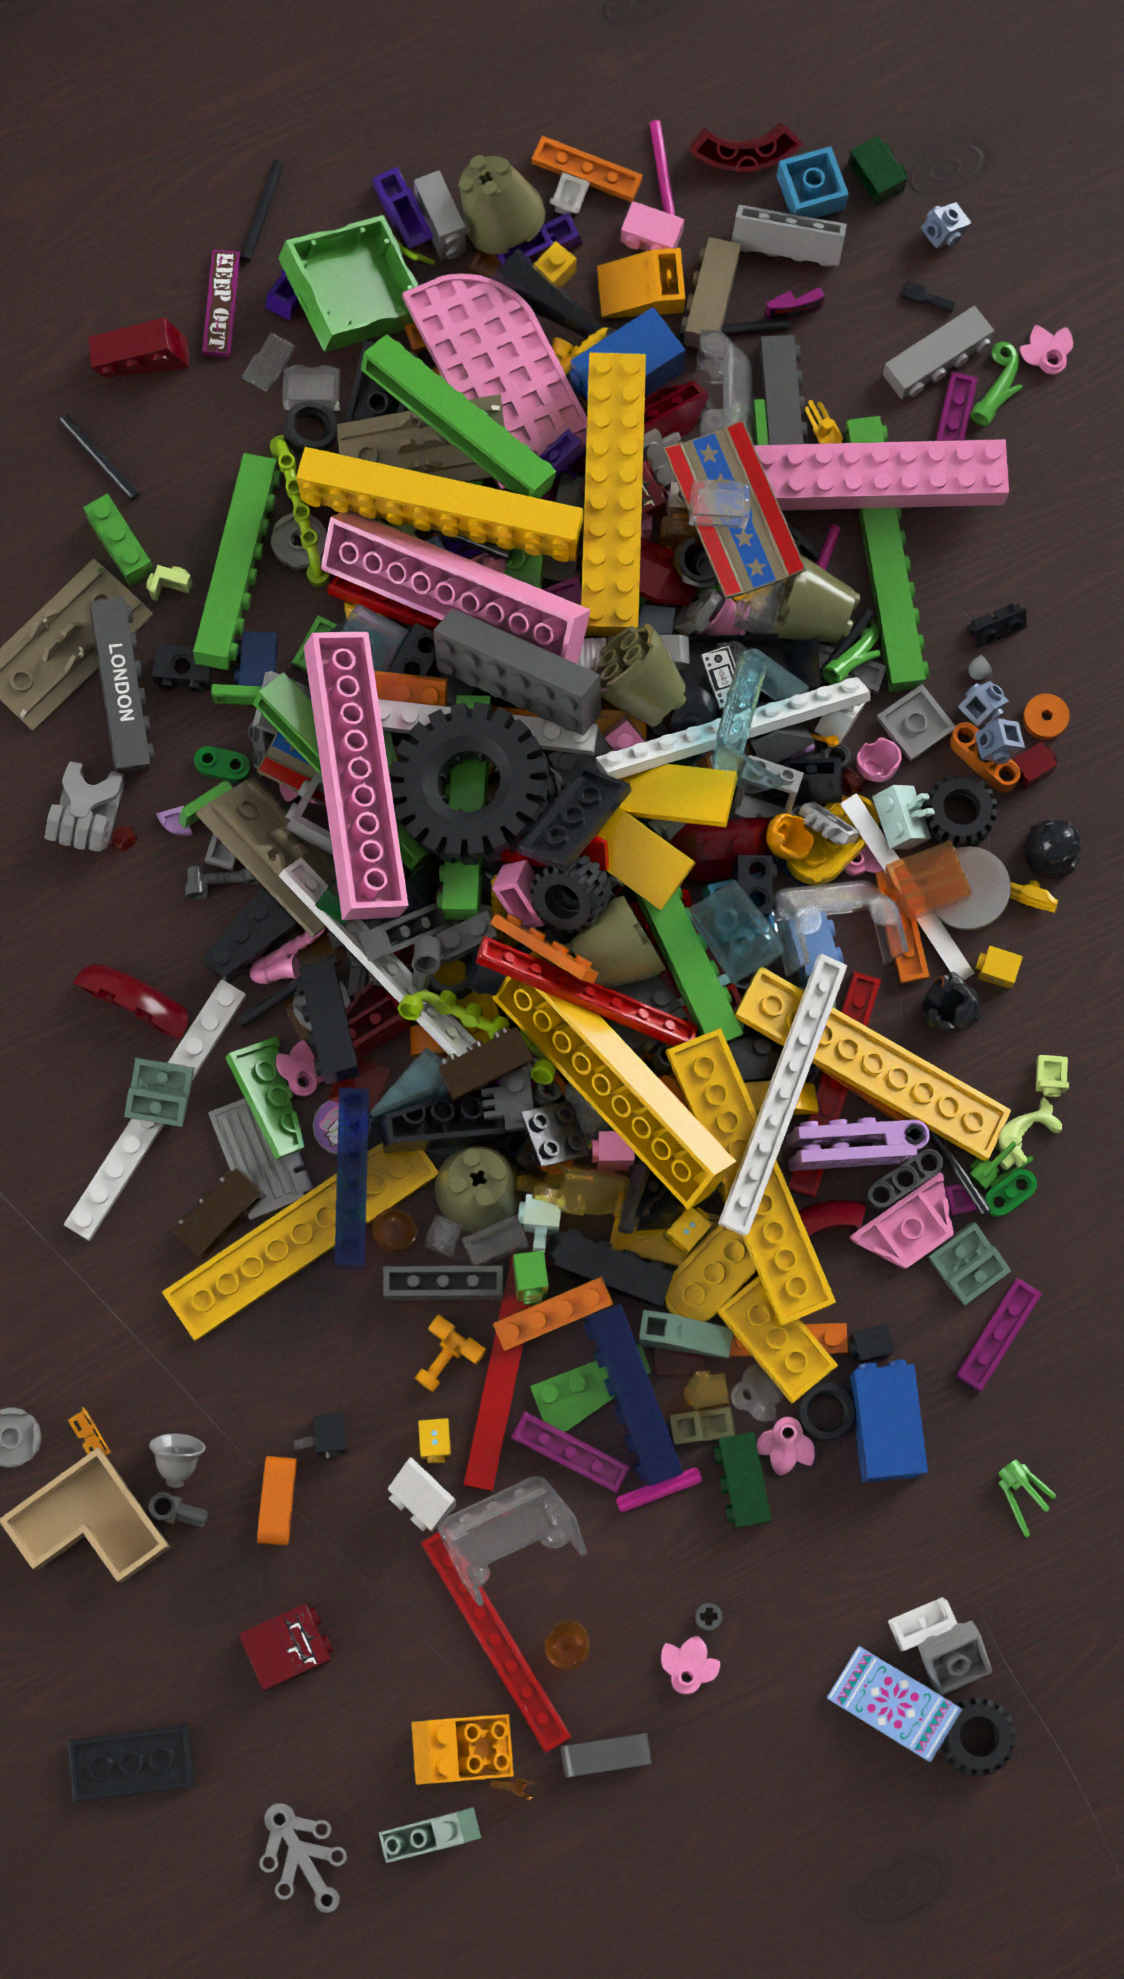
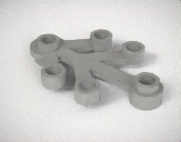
[259,1803,347,1913]

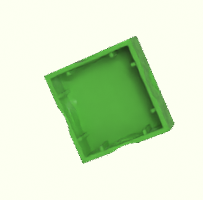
[278,215,419,352]

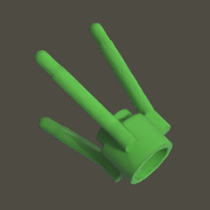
[969,1142,1033,1190]
[998,1459,1056,1537]

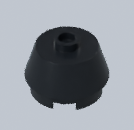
[663,685,719,734]

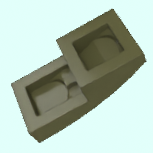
[670,1407,736,1445]

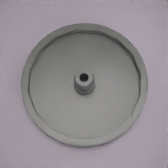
[926,846,1010,930]

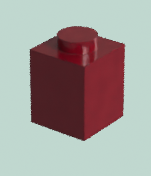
[1013,742,1057,790]

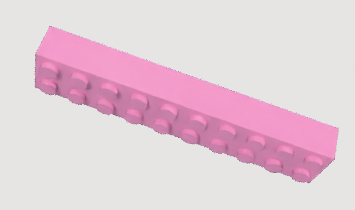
[754,439,1009,510]
[321,511,591,663]
[304,632,408,920]

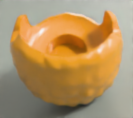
[766,813,814,860]

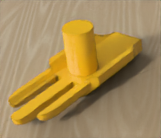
[805,400,843,444]
[1009,880,1058,913]

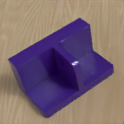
[539,428,586,483]

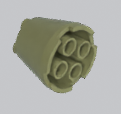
[458,155,545,254]
[765,555,860,643]
[589,623,686,727]
[564,895,666,989]
[435,1145,523,1234]

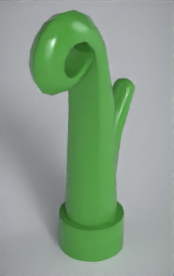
[970,342,1022,426]
[822,619,880,685]

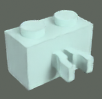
[872,785,935,850]
[518,1194,562,1252]

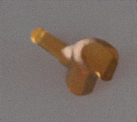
[490,1778,535,1799]

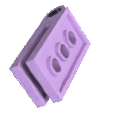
[786,1117,930,1171]

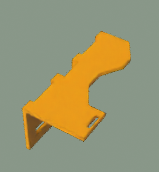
[68,1407,111,1455]

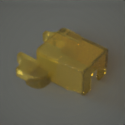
[516,1162,630,1218]

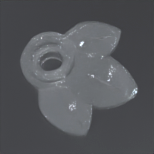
[731,1363,785,1422]

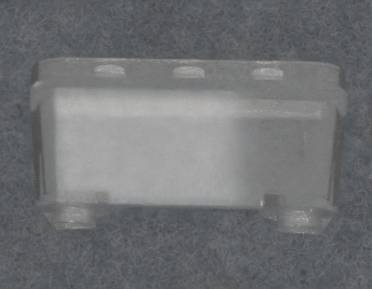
[772,880,909,976]
[438,1476,587,1606]

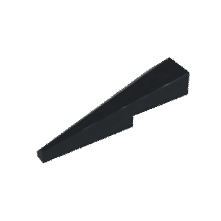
[490,248,603,339]
[618,1155,668,1234]

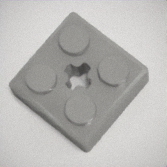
[918,1621,992,1696]

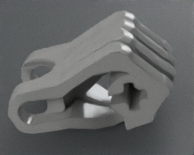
[44,761,124,852]

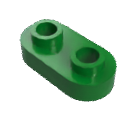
[194,746,251,783]
[984,1169,1037,1217]

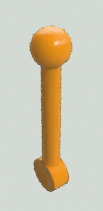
[810,733,839,747]

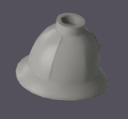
[149,1433,206,1488]

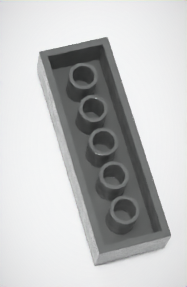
[433,608,601,736]

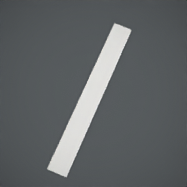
[840,793,974,980]

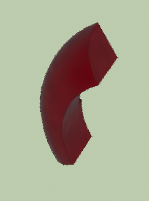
[689,122,805,172]
[73,964,188,1040]
[798,1200,866,1238]

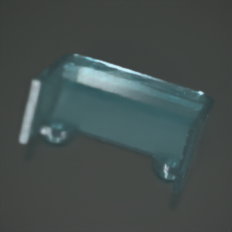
[713,649,809,794]

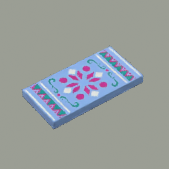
[827,1646,962,1762]

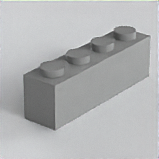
[732,205,847,267]
[882,305,994,400]

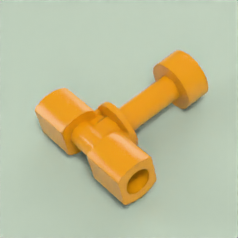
[414,1315,487,1392]

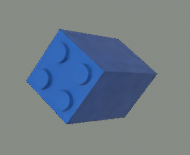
[569,307,685,403]
[849,1360,928,1483]

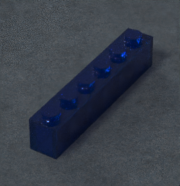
[335,1088,370,1270]
[583,1303,683,1486]

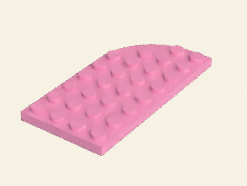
[402,274,587,491]

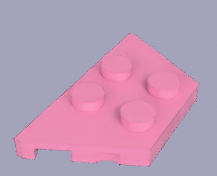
[849,1172,954,1270]

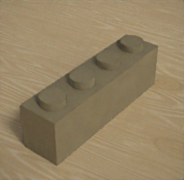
[680,237,741,352]

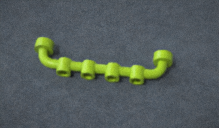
[270,435,330,587]
[398,990,556,1085]

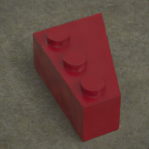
[88,317,190,378]
[346,975,411,1060]

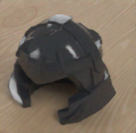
[673,536,719,589]
[1023,819,1081,880]
[921,971,981,1033]

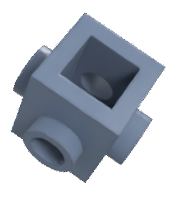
[921,202,971,249]
[958,681,1009,727]
[975,719,1025,764]

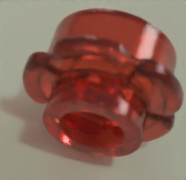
[843,768,865,795]
[111,826,138,852]

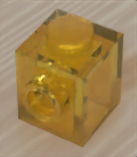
[683,1370,729,1411]

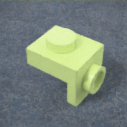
[147,565,193,601]
[1036,1055,1069,1097]

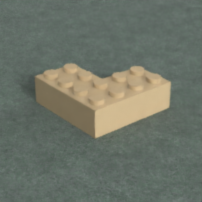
[0,1448,171,1584]

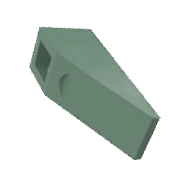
[639,1310,733,1359]
[379,1807,481,1863]

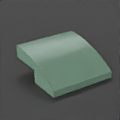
[124,1057,195,1127]
[926,1221,1011,1305]

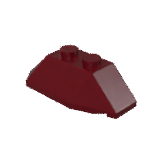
[644,380,709,439]
[639,536,699,607]
[662,816,774,882]

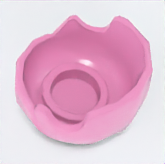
[855,738,902,782]

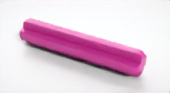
[616,1467,702,1512]

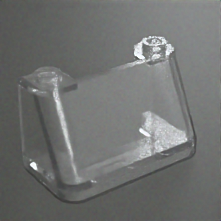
[697,330,753,442]

